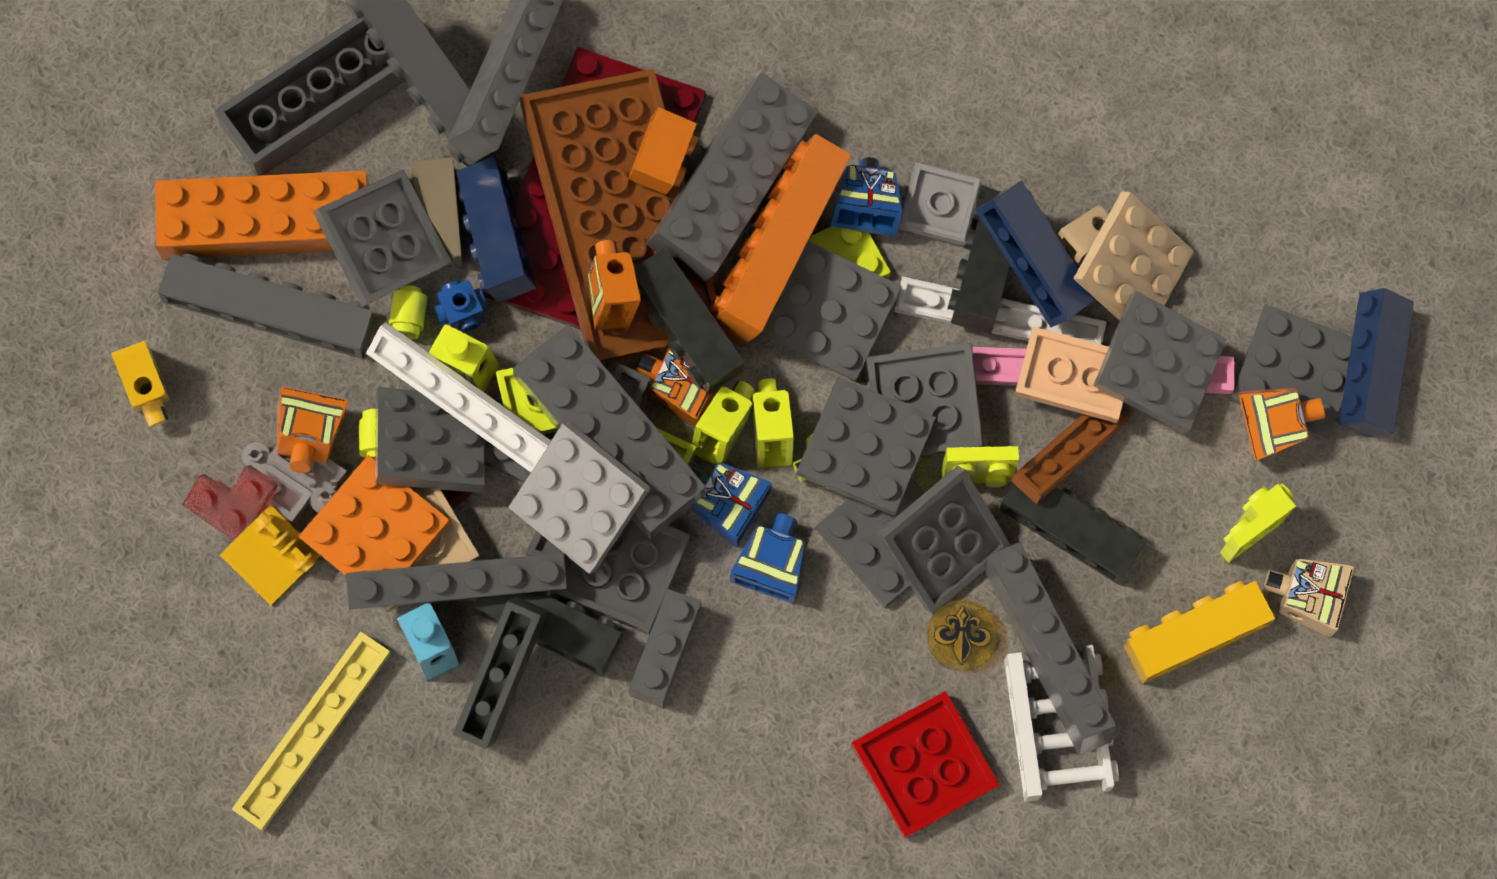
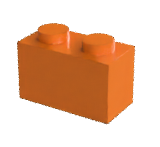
[628,107,698,195]

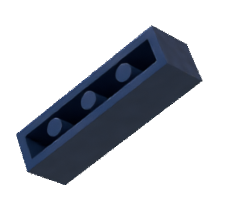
[456,156,537,303]
[975,180,1096,328]
[1339,288,1414,437]

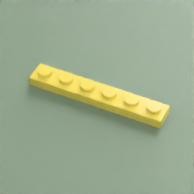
[232,631,391,832]

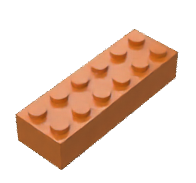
[708,134,852,348]
[155,170,369,260]

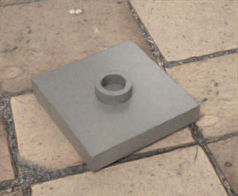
[898,162,982,246]

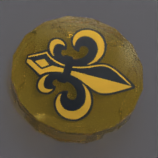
[926,600,998,672]

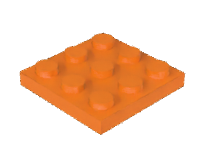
[298,455,451,576]

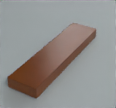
[1011,412,1129,504]

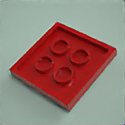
[851,691,999,839]

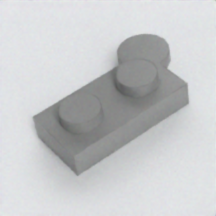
[234,442,312,525]
[267,446,347,513]

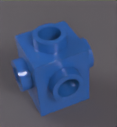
[434,280,488,333]

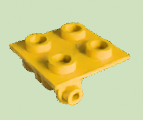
[220,504,320,606]

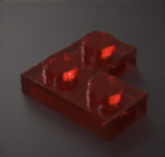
[182,465,279,541]

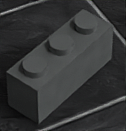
[629,589,701,708]

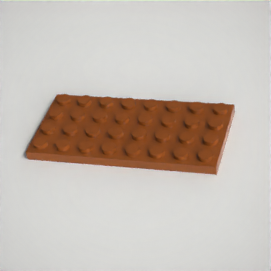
[519,68,716,363]

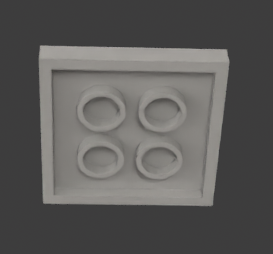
[508,421,651,574]

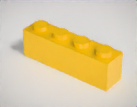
[1124,580,1275,684]

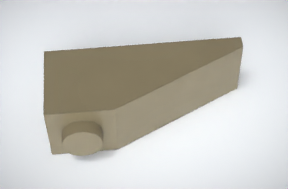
[406,157,463,267]

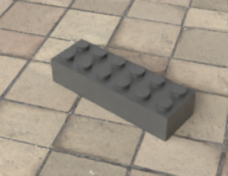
[214,18,406,176]
[646,72,818,284]
[513,324,706,540]

